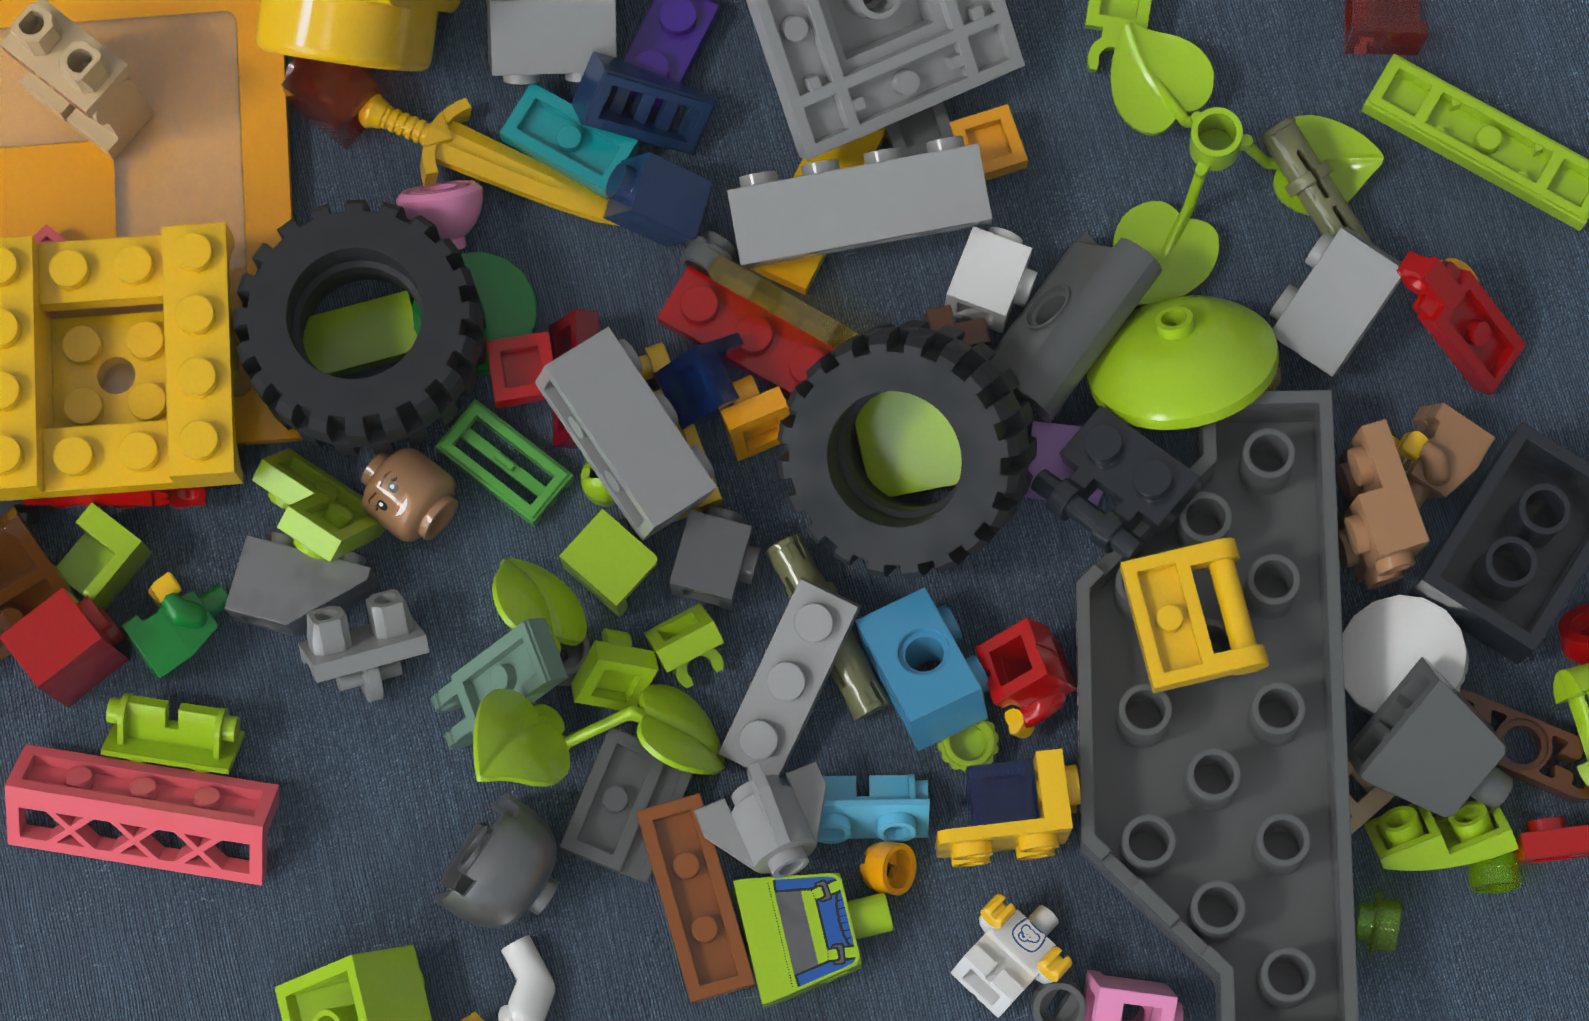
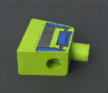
[733,873,893,1009]

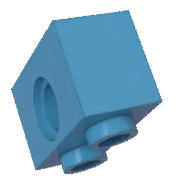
[855,587,989,751]

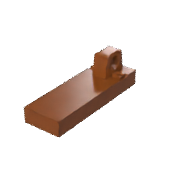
[636,793,755,1004]

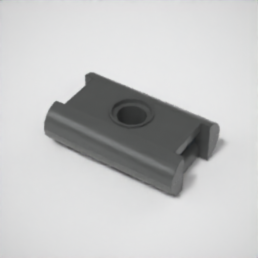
[990,232,1162,423]

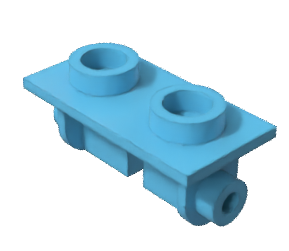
[818,774,930,844]

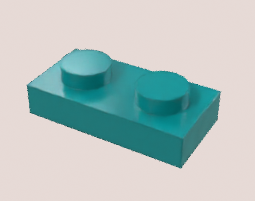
[499,83,639,200]

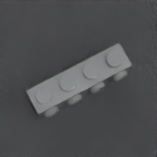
[727,136,992,269]

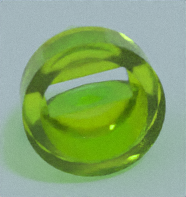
[1467,852,1523,894]

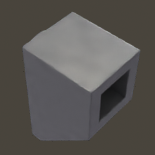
[224,532,379,637]

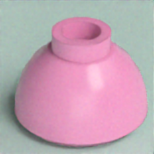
[396,180,483,250]

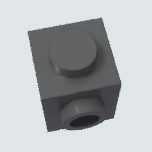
[669,506,762,612]

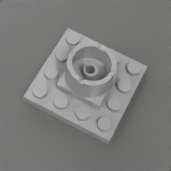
[746,0,1025,160]

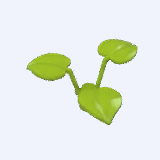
[1111,22,1384,306]
[473,558,726,787]

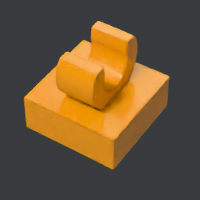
[720,375,790,462]

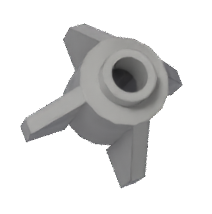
[694,761,826,878]

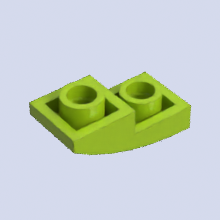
[1364,800,1519,871]

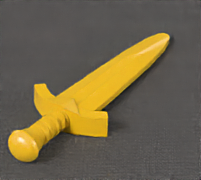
[358,93,619,226]

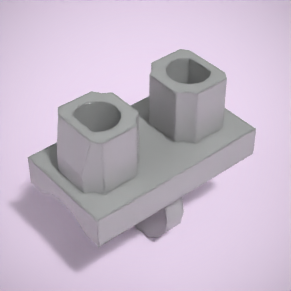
[298,589,430,703]

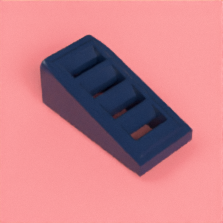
[572,52,717,155]

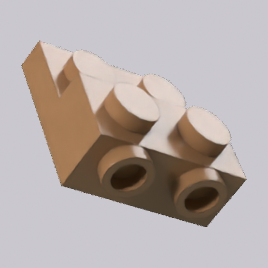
[1337,419,1430,589]

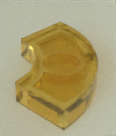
[707,254,860,349]

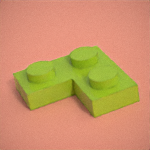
[252,448,385,562]

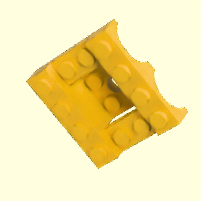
[0,222,243,501]

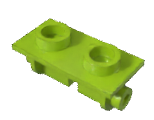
[101,693,245,775]

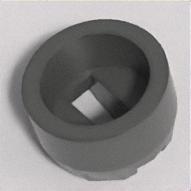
[1032,977,1086,1021]

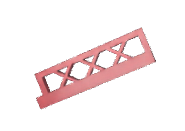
[5,744,279,886]

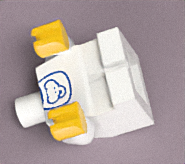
[951,894,1072,1018]

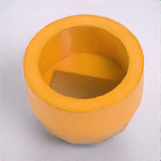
[859,841,917,896]

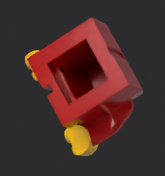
[975,617,1077,739]

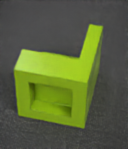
[56,503,152,610]
[559,509,658,617]

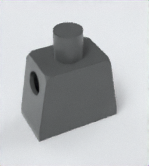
[1347,657,1513,817]

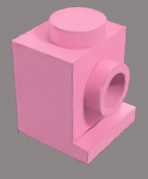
[1083,970,1183,1021]

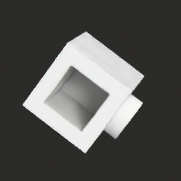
[945,226,1038,333]

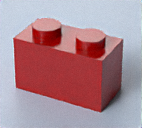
[0,587,129,708]

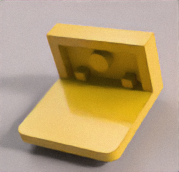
[935,748,1081,868]

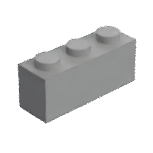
[535,326,717,542]

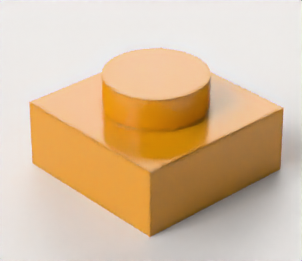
[949,104,1028,181]

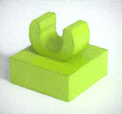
[643,603,724,688]
[571,628,658,711]

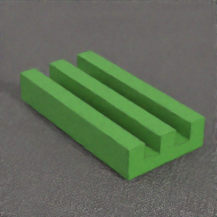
[435,399,575,528]

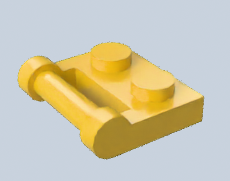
[1120,538,1270,694]

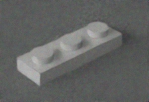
[718,578,862,779]

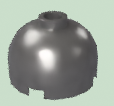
[434,793,559,928]

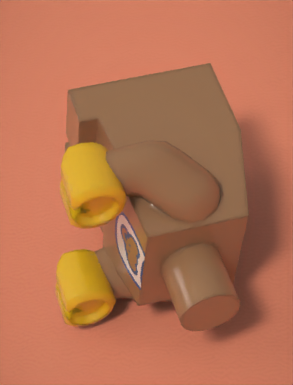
[1392,402,1495,510]

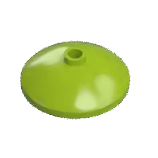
[1087,295,1279,430]

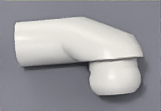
[498,935,555,1021]

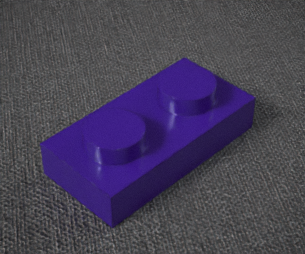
[611,0,720,114]

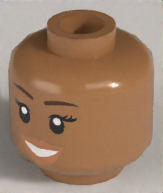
[361,447,458,542]

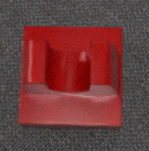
[486,331,554,408]

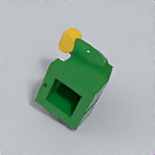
[120,572,228,680]

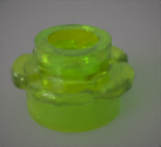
[1355,890,1402,955]

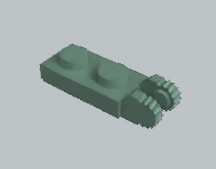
[431,618,568,750]

